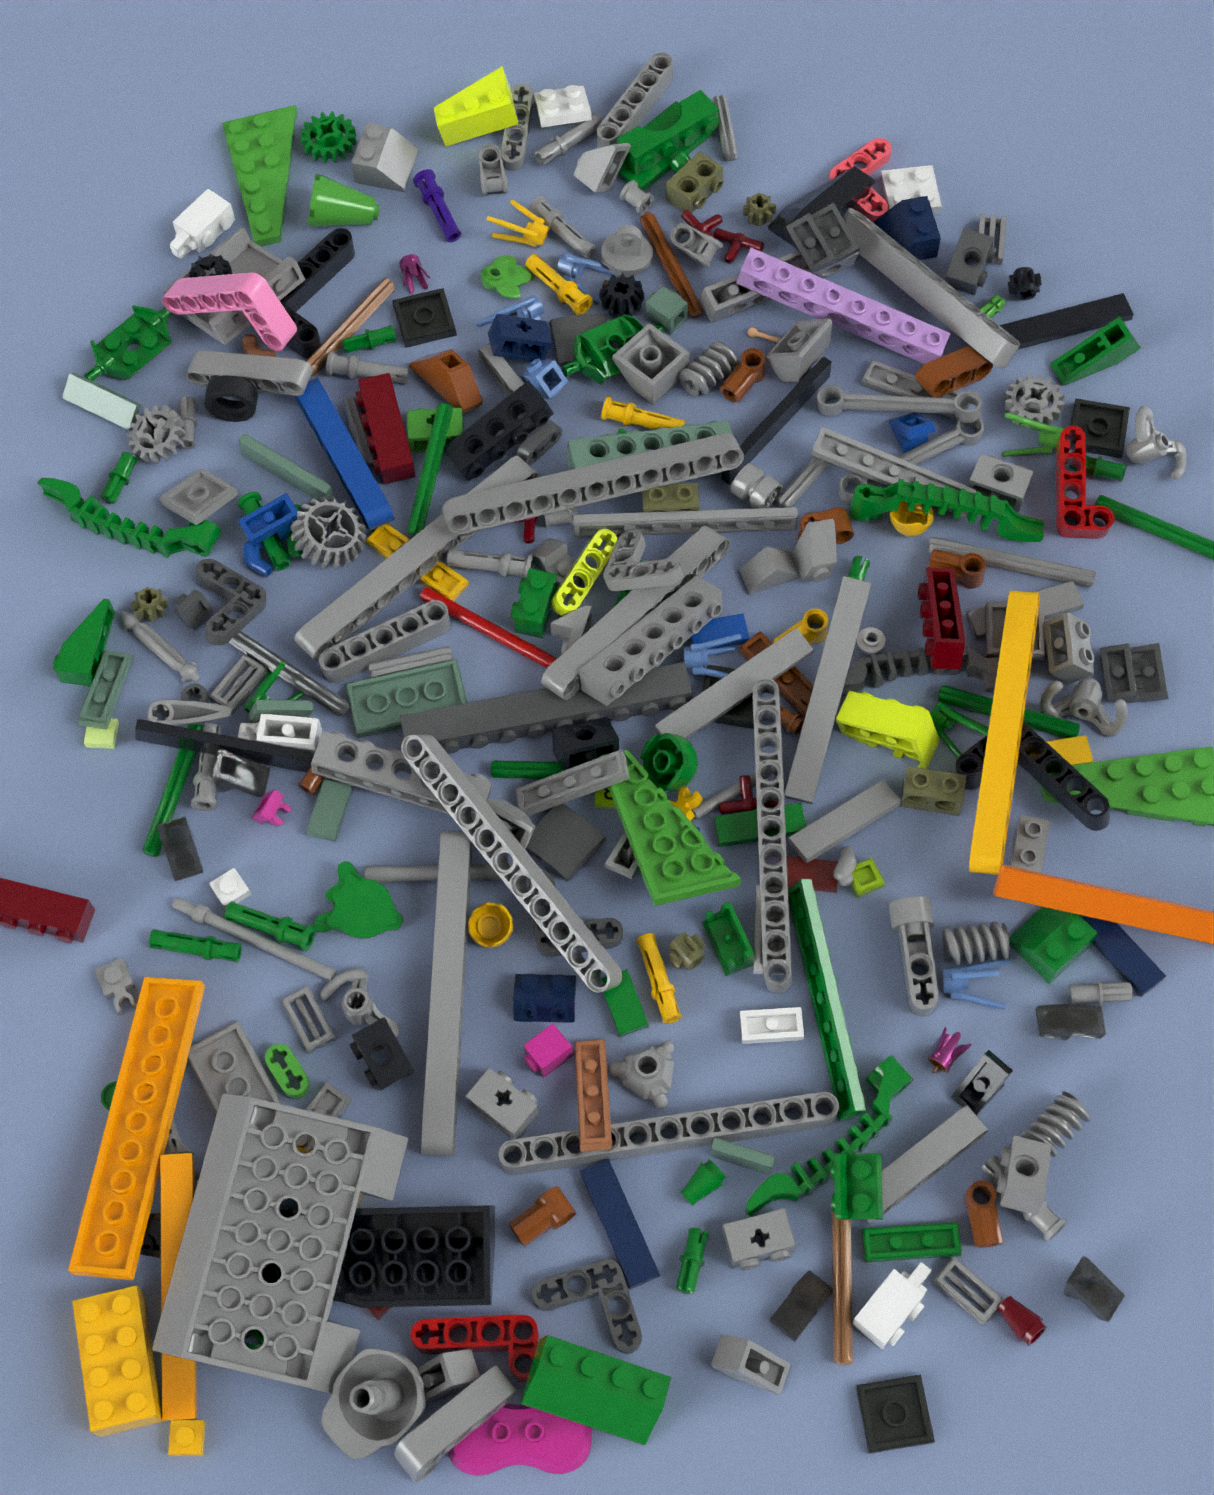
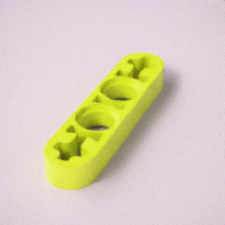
[551,528,618,616]

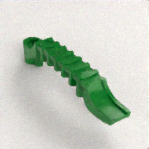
[37,477,222,558]
[848,478,1044,542]
[745,1055,914,1218]

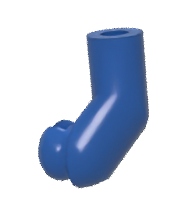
[243,540,273,577]

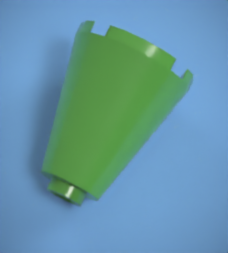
[307,174,380,227]

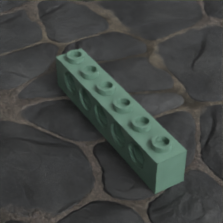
[566,421,733,470]

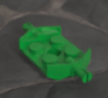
[84,305,174,381]
[561,315,664,385]

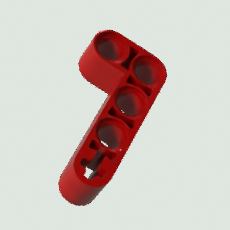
[1056,425,1114,539]
[410,1315,539,1383]

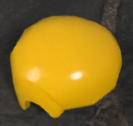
[890,501,934,537]
[468,902,513,948]

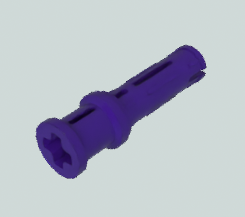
[413,169,462,242]

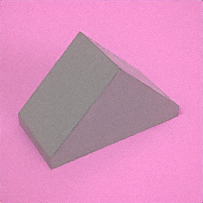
[739,547,801,595]
[604,831,641,879]

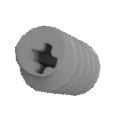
[679,342,739,397]
[942,921,1009,966]
[1021,1091,1091,1157]

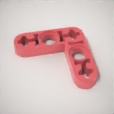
[829,138,891,223]

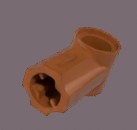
[720,348,765,403]
[928,549,986,589]
[964,1180,1003,1248]
[508,1186,576,1247]

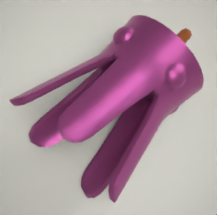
[399,254,430,294]
[928,1027,972,1073]

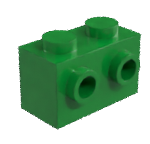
[510,568,558,639]

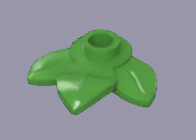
[480,255,533,299]

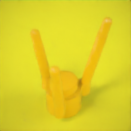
[486,199,549,247]

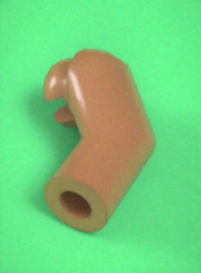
[241,333,276,357]

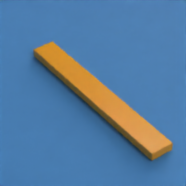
[160,1153,197,1421]

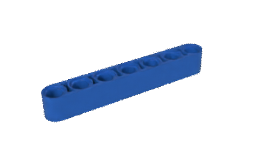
[294,378,395,531]

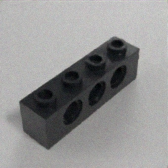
[443,380,554,482]

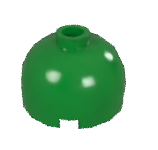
[640,733,698,792]

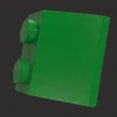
[1009,907,1098,984]

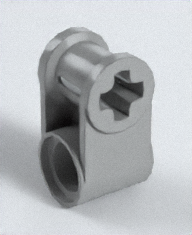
[478,144,508,196]
[670,223,723,268]

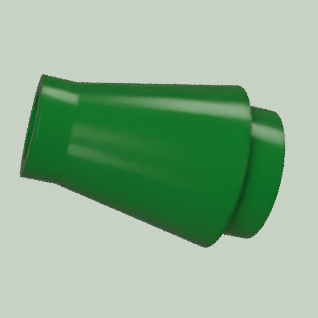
[680,1159,727,1206]

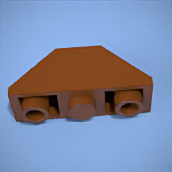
[409,349,483,414]

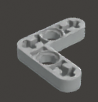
[603,529,684,591]

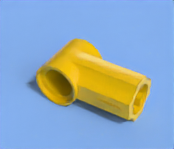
[774,608,829,646]

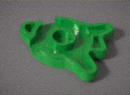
[314,861,403,939]

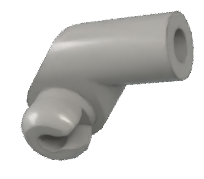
[833,846,856,886]

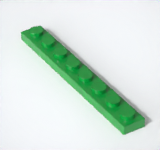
[788,879,866,1121]

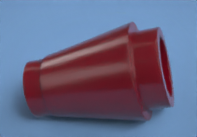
[997,1296,1047,1346]

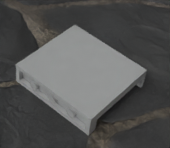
[163,227,305,345]

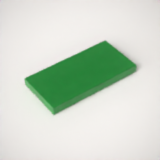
[618,101,713,191]

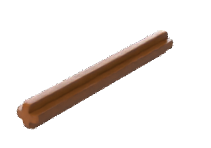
[640,212,703,318]

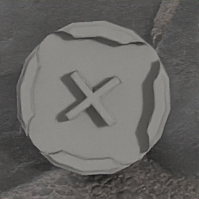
[600,225,653,277]

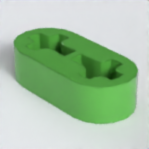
[265,1044,310,1099]

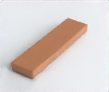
[574,1039,612,1152]

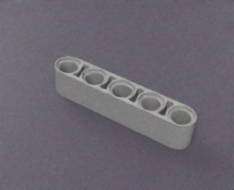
[597,52,673,148]
[186,350,313,396]
[319,600,450,683]
[867,1105,988,1224]

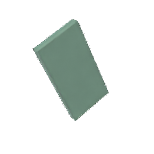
[345,659,467,738]

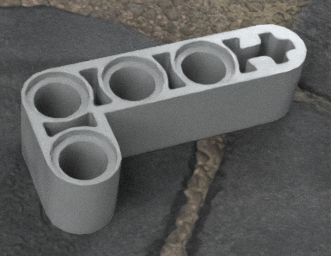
[394,1365,518,1483]

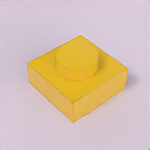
[168,1420,206,1456]

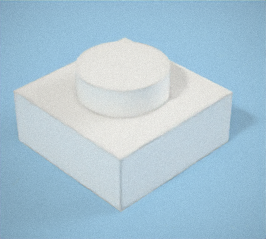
[209,868,251,910]

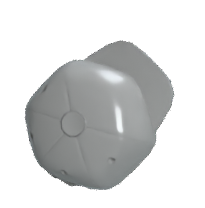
[321,1348,426,1460]

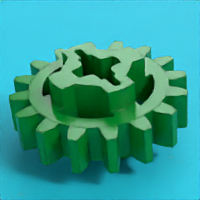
[300,111,357,163]

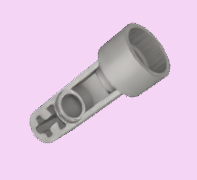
[889,896,939,1017]

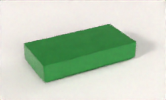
[601,969,648,1037]

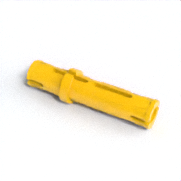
[636,933,682,1024]

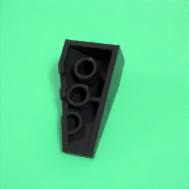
[768,166,875,249]

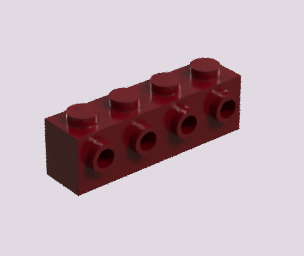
[355,373,416,484]
[918,567,965,670]

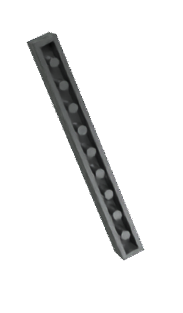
[400,662,692,754]

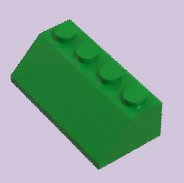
[520,1335,671,1445]

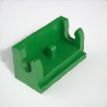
[702,901,755,976]

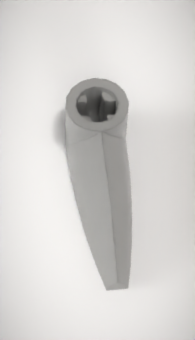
[147,700,231,726]

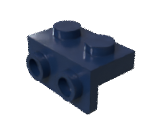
[513,974,576,1023]

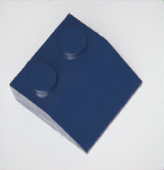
[874,196,941,260]

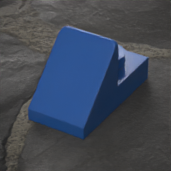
[889,412,935,453]
[238,493,298,546]

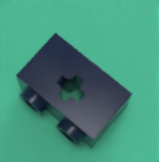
[488,313,552,361]

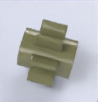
[743,193,776,227]
[131,587,168,623]
[669,932,706,970]

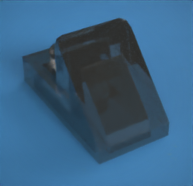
[210,748,270,798]
[157,816,204,881]
[1064,1256,1125,1322]
[770,1270,833,1342]

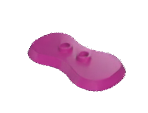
[448,1403,592,1476]

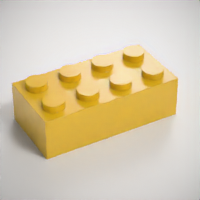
[72,1285,164,1437]

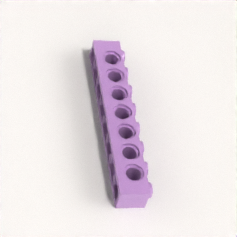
[736,248,951,364]

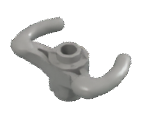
[1127,406,1187,480]
[1040,678,1128,736]
[320,968,399,1054]

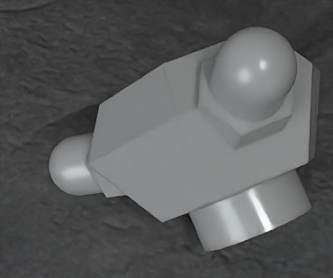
[608,1041,674,1109]

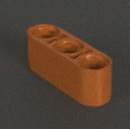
[915,345,993,398]

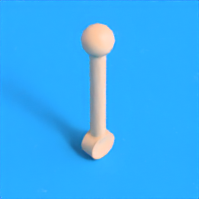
[747,327,781,343]

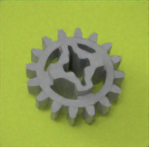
[1004,373,1065,430]
[127,405,186,464]

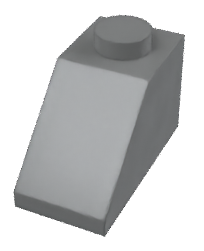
[573,143,631,192]
[791,518,837,582]
[485,798,535,850]
[711,1335,791,1395]
[417,1349,480,1404]

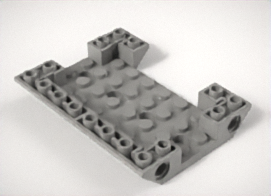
[152,1094,408,1393]

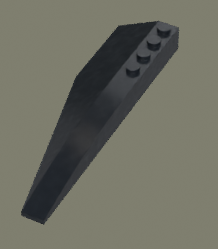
[140,1205,495,1308]

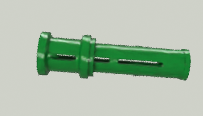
[237,492,292,571]
[225,901,316,951]

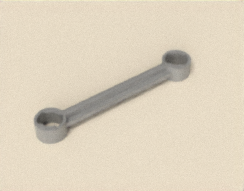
[817,385,982,423]
[838,417,984,504]

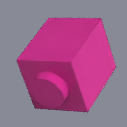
[523,1023,573,1077]

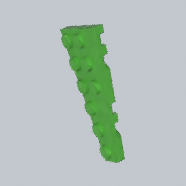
[222,105,298,247]
[1040,746,1214,827]
[600,750,741,906]

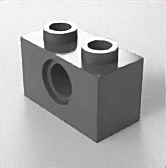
[945,228,997,295]

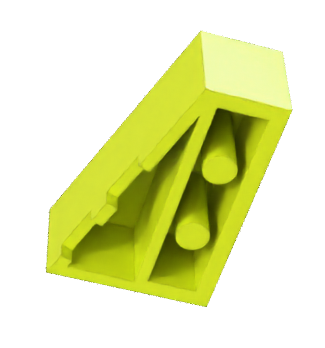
[433,66,519,147]
[835,691,940,769]

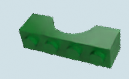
[617,90,719,175]

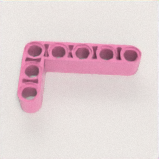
[162,272,297,352]

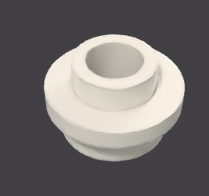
[857,627,886,655]

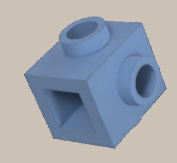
[520,359,569,399]

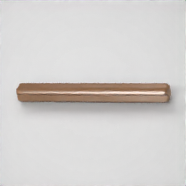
[306,278,395,376]
[832,1211,853,1365]

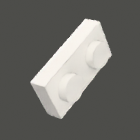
[740,1007,804,1044]

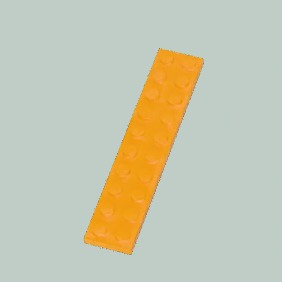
[68,977,205,1280]

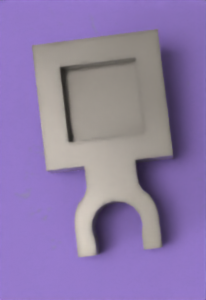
[95,957,137,1016]

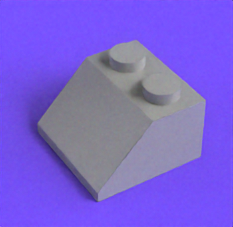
[352,123,419,192]
[765,318,832,382]
[612,323,689,405]

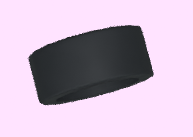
[204,375,258,422]

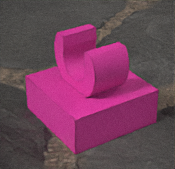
[251,789,291,826]

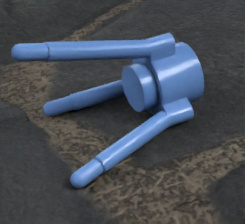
[557,252,620,305]
[476,295,544,326]
[684,634,741,678]
[943,958,1011,1009]

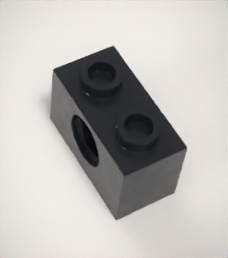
[552,717,619,771]
[349,1017,414,1091]

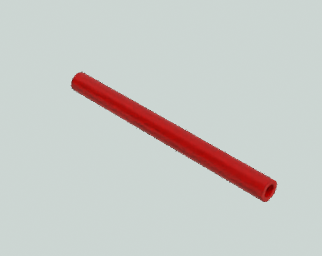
[420,587,557,668]

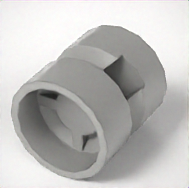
[730,463,783,509]

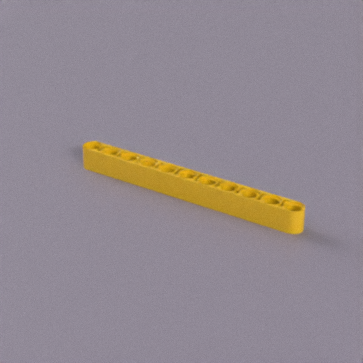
[969,590,1040,875]

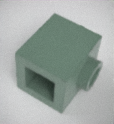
[646,286,688,335]

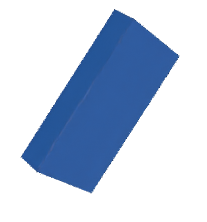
[690,613,750,649]

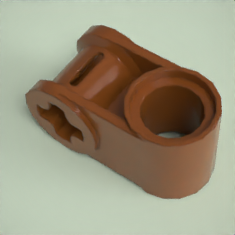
[798,507,854,544]

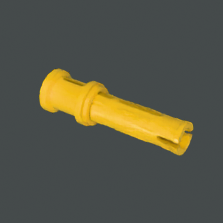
[525,254,593,315]
[601,396,685,430]

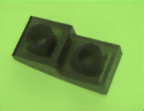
[1035,1004,1106,1040]

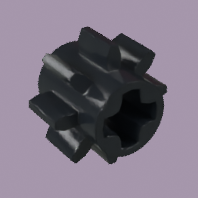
[1008,267,1042,301]

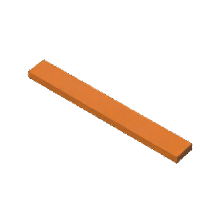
[993,864,1214,944]

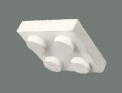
[534,85,592,128]
[880,165,942,214]

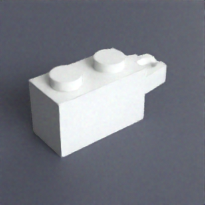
[170,189,235,259]
[238,714,322,759]
[852,1262,932,1350]

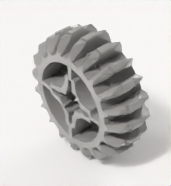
[291,495,367,570]

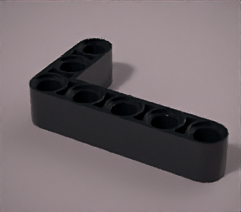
[280,228,355,359]
[956,721,1110,831]

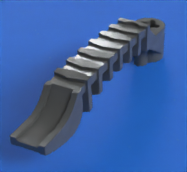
[842,645,999,696]

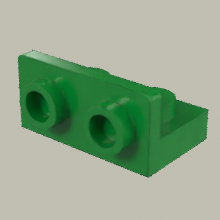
[830,1153,883,1220]

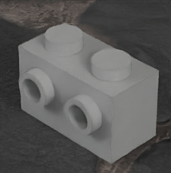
[1044,612,1094,684]

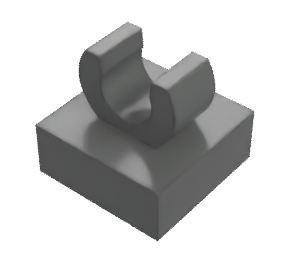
[175,589,214,630]

